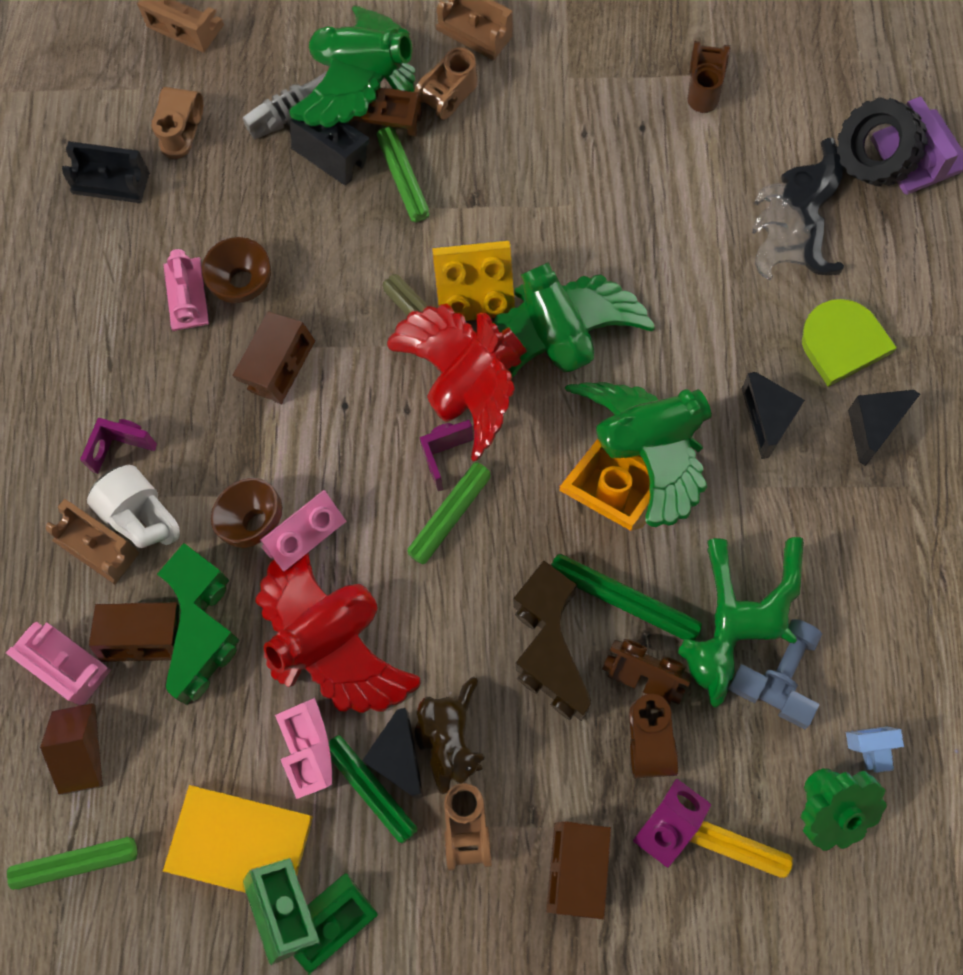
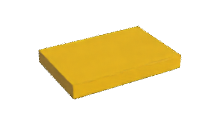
[163,785,313,893]

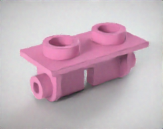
[163,249,209,331]
[260,490,347,571]

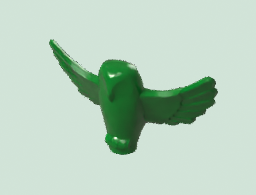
[289,5,415,128]
[492,262,655,379]
[564,382,712,527]

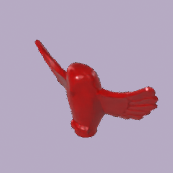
[387,303,527,462]
[255,552,421,713]

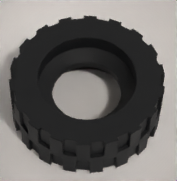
[837,97,928,186]

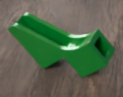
[157,543,240,705]

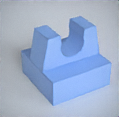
[846,726,904,773]

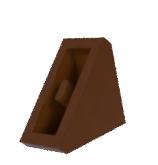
[40,703,103,795]

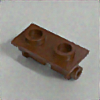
[602,639,691,705]

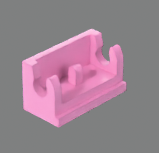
[6,622,111,706]

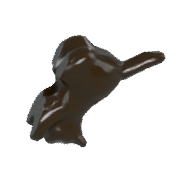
[414,677,485,794]

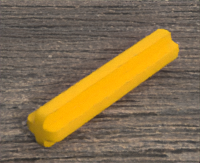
[689,821,793,878]

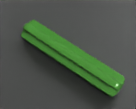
[377,126,429,223]
[407,462,491,564]
[7,837,137,890]

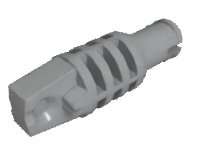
[243,71,327,139]

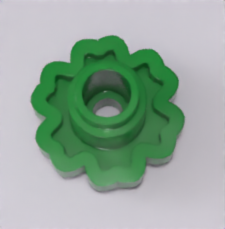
[800,768,887,851]

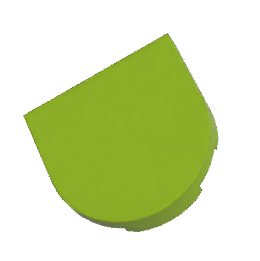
[802,299,897,387]

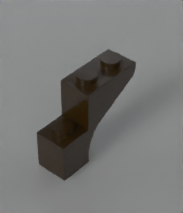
[513,560,591,721]

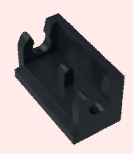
[290,118,369,186]
[62,141,150,204]

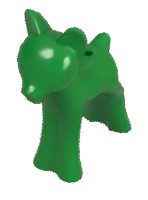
[678,537,804,708]

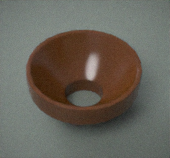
[202,237,271,303]
[210,478,283,548]

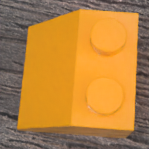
[559,439,650,531]

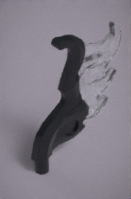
[752,138,844,280]

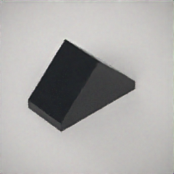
[741,372,805,459]
[848,390,920,466]
[362,708,424,799]

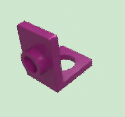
[80,417,157,474]
[419,420,474,491]
[633,779,711,868]

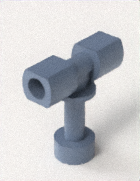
[728,619,822,730]

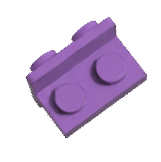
[871,96,963,194]

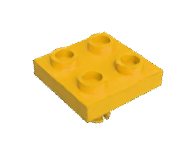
[432,241,515,321]

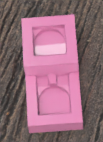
[275,698,332,799]

